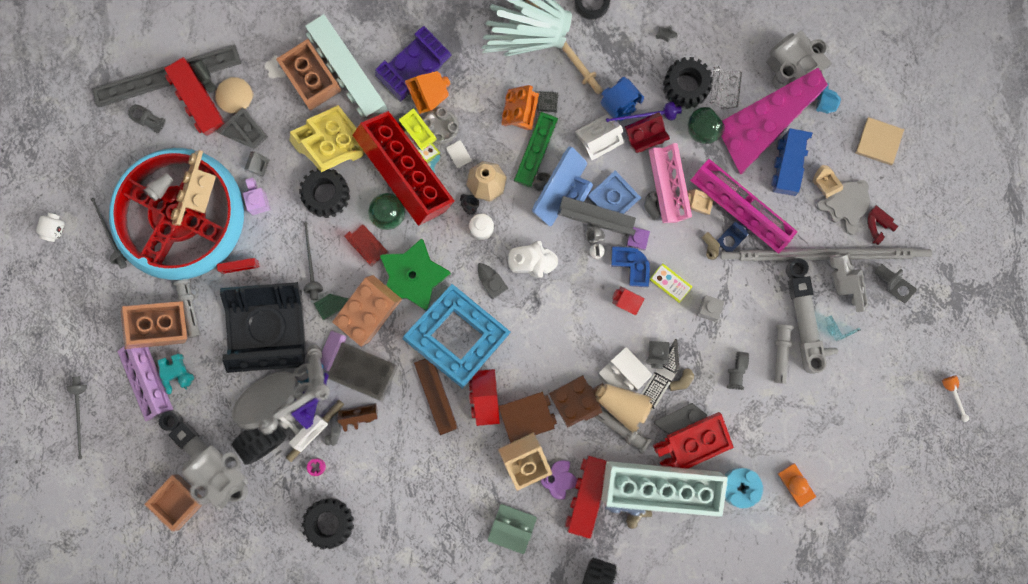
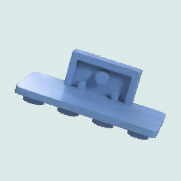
[532,146,593,226]

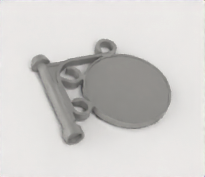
[232,345,330,434]

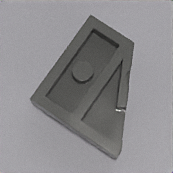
[217,108,268,149]
[654,403,707,434]

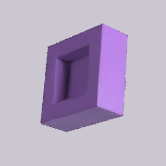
[627,227,650,250]

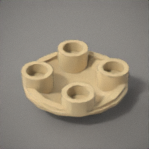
[215,77,253,114]

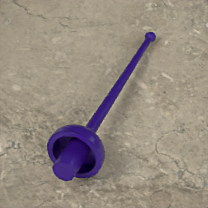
[606,102,682,122]

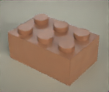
[276,39,341,111]
[332,275,402,347]
[120,301,187,349]

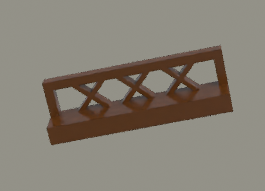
[414,358,459,435]

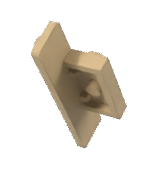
[171,150,216,226]

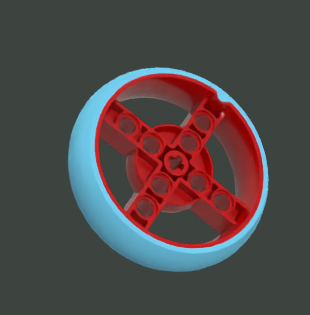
[109,148,244,280]

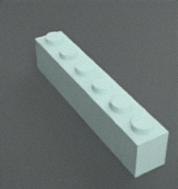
[305,14,387,120]

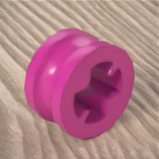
[307,458,326,476]

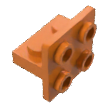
[501,85,539,130]

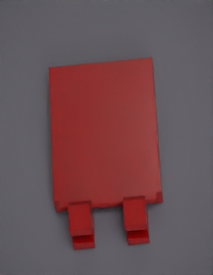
[653,412,734,469]

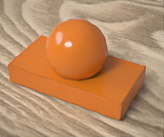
[778,463,817,507]

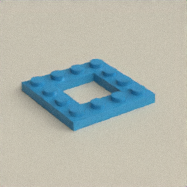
[402,284,511,389]

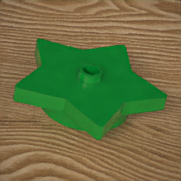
[380,239,451,311]

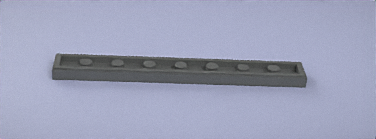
[92,45,242,108]

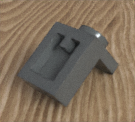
[646,341,670,369]

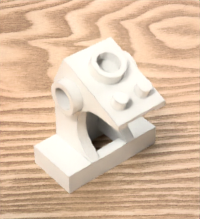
[278,412,328,452]

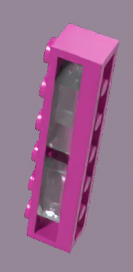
[690,159,798,254]

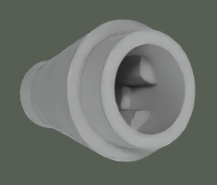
[144,173,174,201]

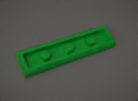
[514,112,558,188]

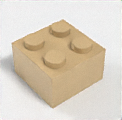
[498,433,552,491]

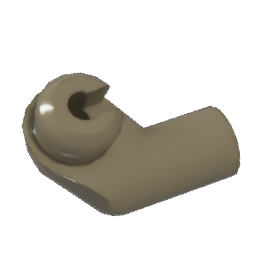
[701,232,720,260]
[669,368,694,391]
[626,510,652,529]

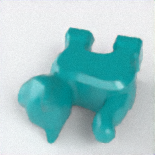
[157,354,195,394]

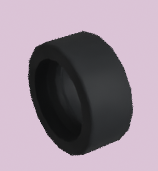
[575,0,610,20]

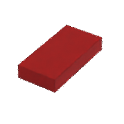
[217,258,260,274]

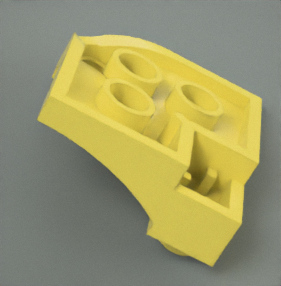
[289,105,365,172]

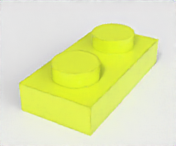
[399,108,437,150]

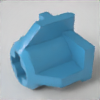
[816,83,841,114]

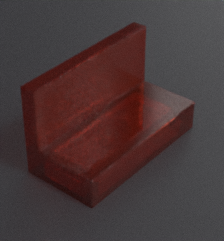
[344,224,388,267]

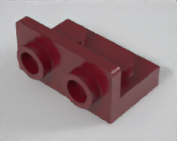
[624,112,670,153]

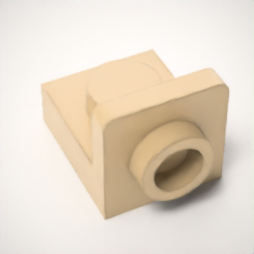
[681,189,713,215]

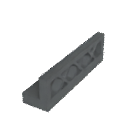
[557,196,636,236]

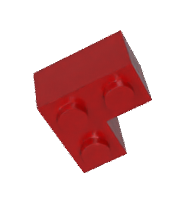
[469,369,500,426]

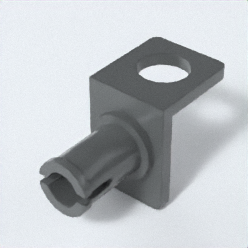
[874,264,917,303]

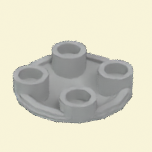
[423,107,459,145]

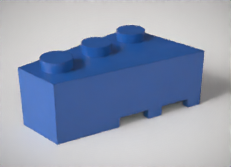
[771,128,813,196]

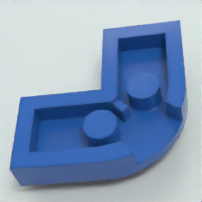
[611,247,650,287]

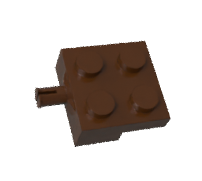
[549,375,604,428]

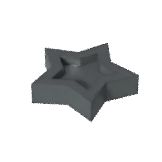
[656,26,678,43]

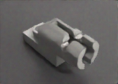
[830,252,868,312]

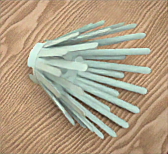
[482,0,572,57]

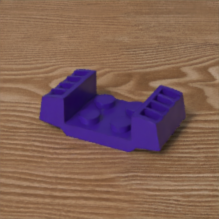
[375,26,452,102]

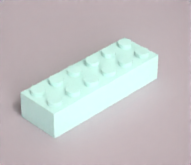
[601,461,728,516]

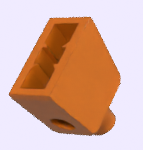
[405,71,450,114]

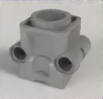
[767,30,832,89]
[182,445,248,512]

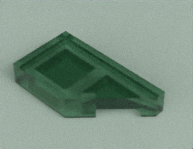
[313,294,350,320]

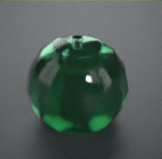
[687,107,725,144]
[368,193,406,230]

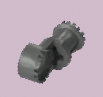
[128,104,166,134]
[727,351,749,390]

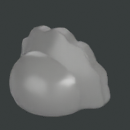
[586,224,605,243]

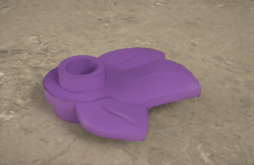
[540,460,577,500]

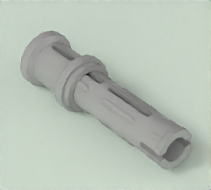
[173,279,201,338]
[774,325,794,384]
[596,408,652,454]

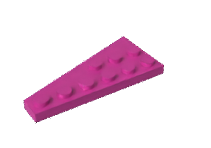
[715,68,828,174]

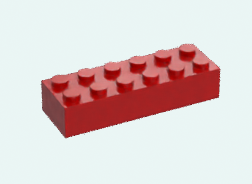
[352,111,455,226]

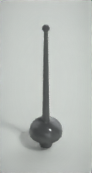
[91,198,127,269]
[304,222,323,301]
[66,376,87,459]

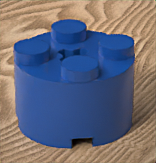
[601,77,644,122]

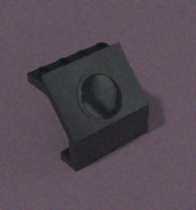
[220,282,306,373]

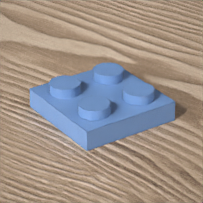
[587,170,641,214]

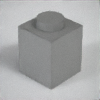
[697,295,725,322]

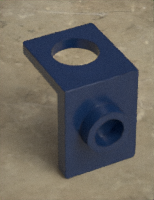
[717,221,749,252]

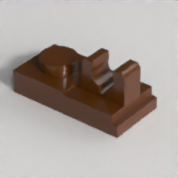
[338,403,378,432]

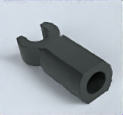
[191,60,217,93]

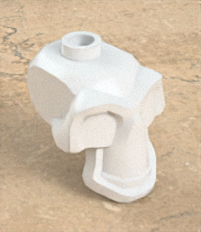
[508,241,558,278]

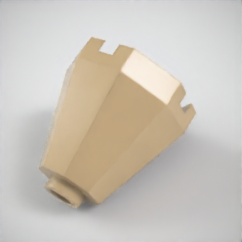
[466,161,507,202]

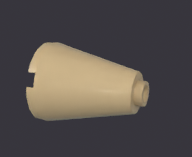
[596,384,652,432]

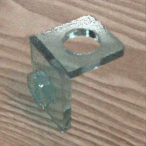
[825,315,861,341]

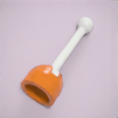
[942,375,969,422]

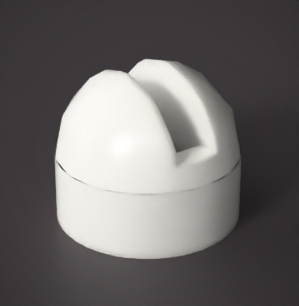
[589,244,605,260]

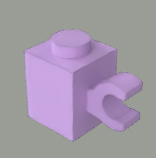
[243,177,271,215]

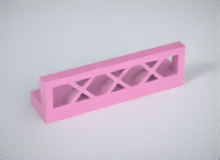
[648,143,692,223]

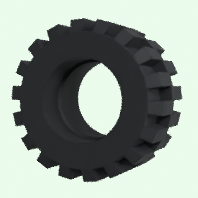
[663,57,713,109]
[299,168,350,218]
[231,424,286,465]
[301,498,354,550]
[582,557,617,584]

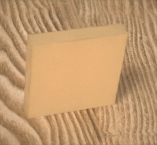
[855,117,904,165]

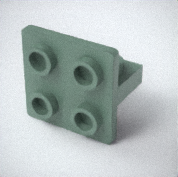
[488,504,537,554]

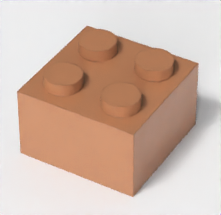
[144,474,202,532]

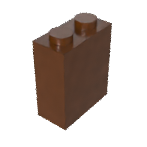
[498,391,557,443]

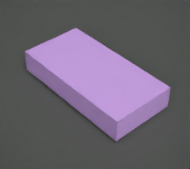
[320,331,347,372]

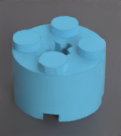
[725,468,763,508]

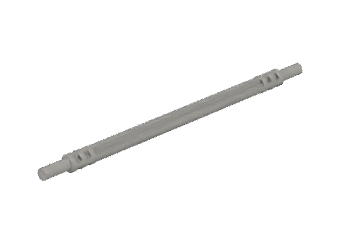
[720,248,932,261]

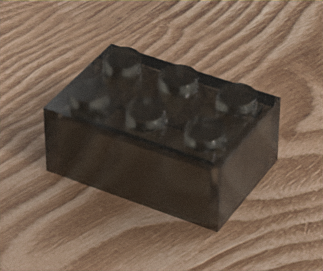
[328,342,398,402]

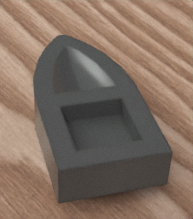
[478,263,509,299]

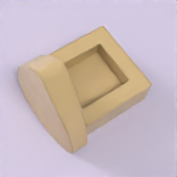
[812,165,843,198]

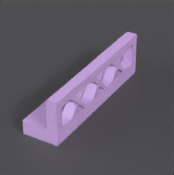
[117,347,173,422]

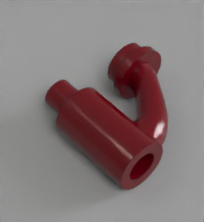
[867,205,898,245]

